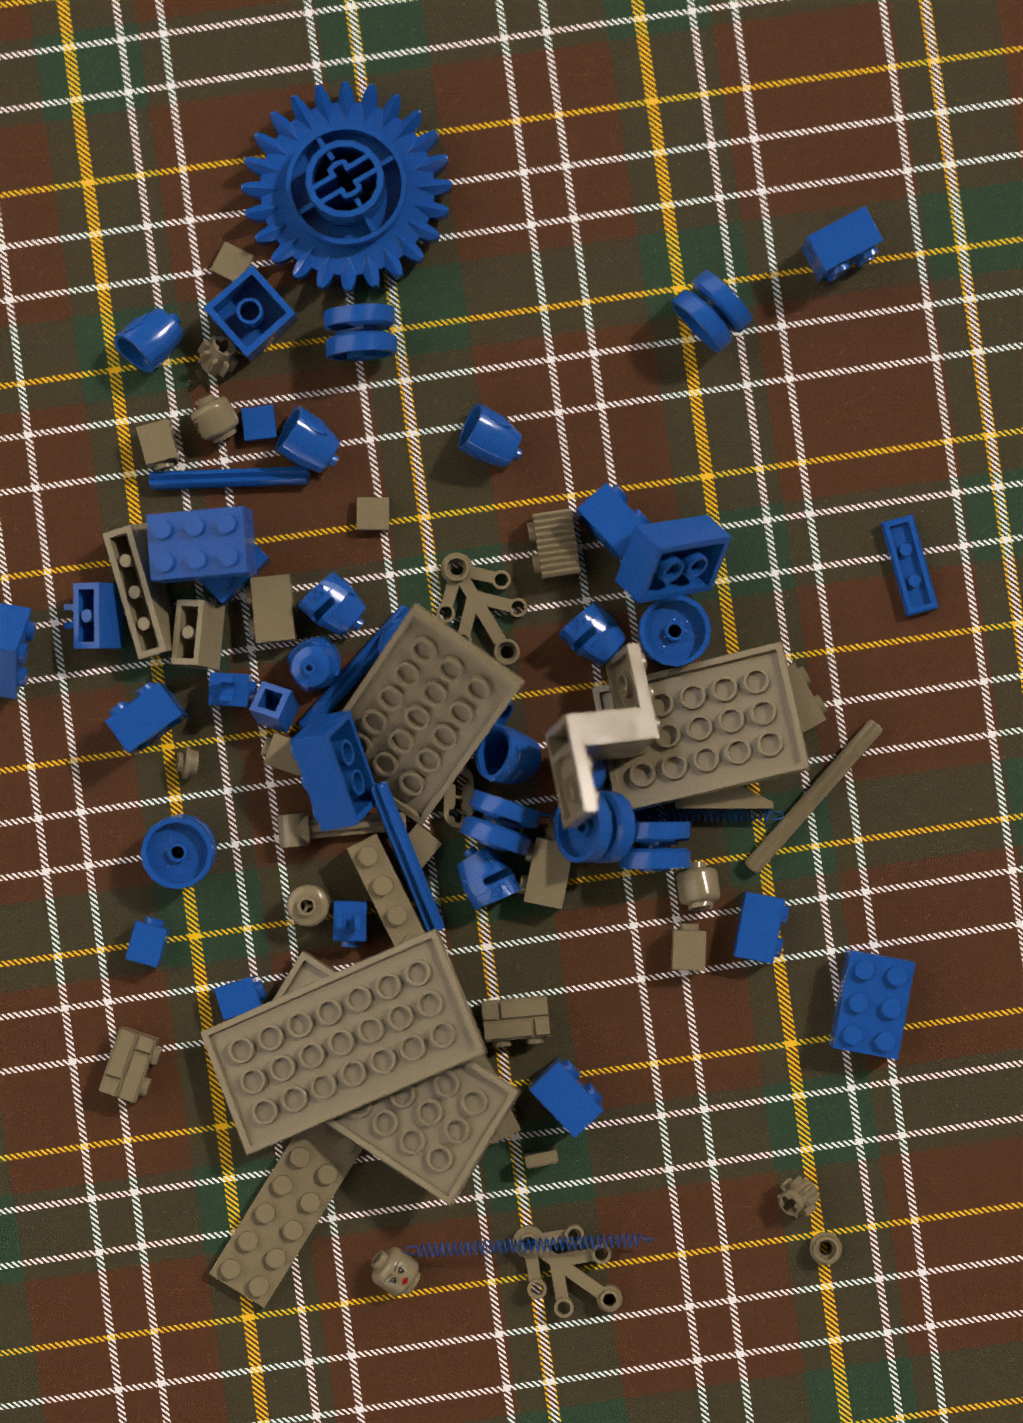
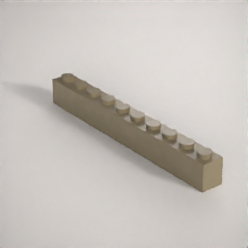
[347,834,521,1144]

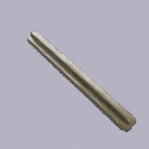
[745,720,883,874]

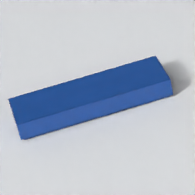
[880,514,939,617]

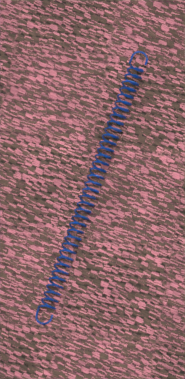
[541,808,785,822]
[405,1232,654,1258]

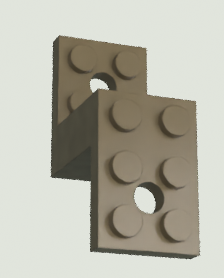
[545,643,660,829]

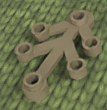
[436,552,528,665]
[513,1224,622,1318]

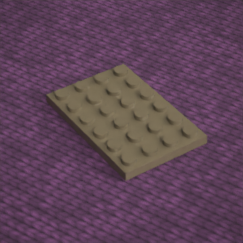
[343,603,524,826]
[592,642,811,812]

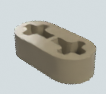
[444,767,474,828]

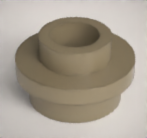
[176,746,199,779]
[809,1232,842,1265]

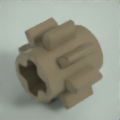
[198,335,239,377]
[777,1176,820,1219]

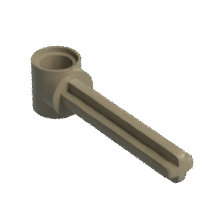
[277,812,406,848]

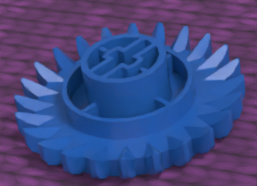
[241,81,452,293]

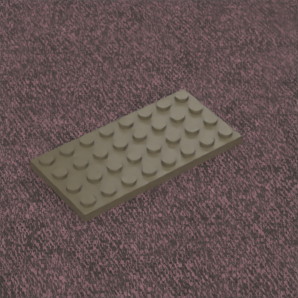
[200,929,487,1155]
[273,951,521,1205]

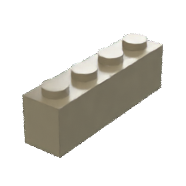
[102,523,175,660]

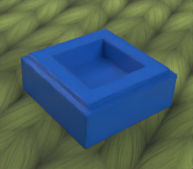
[241,405,278,442]

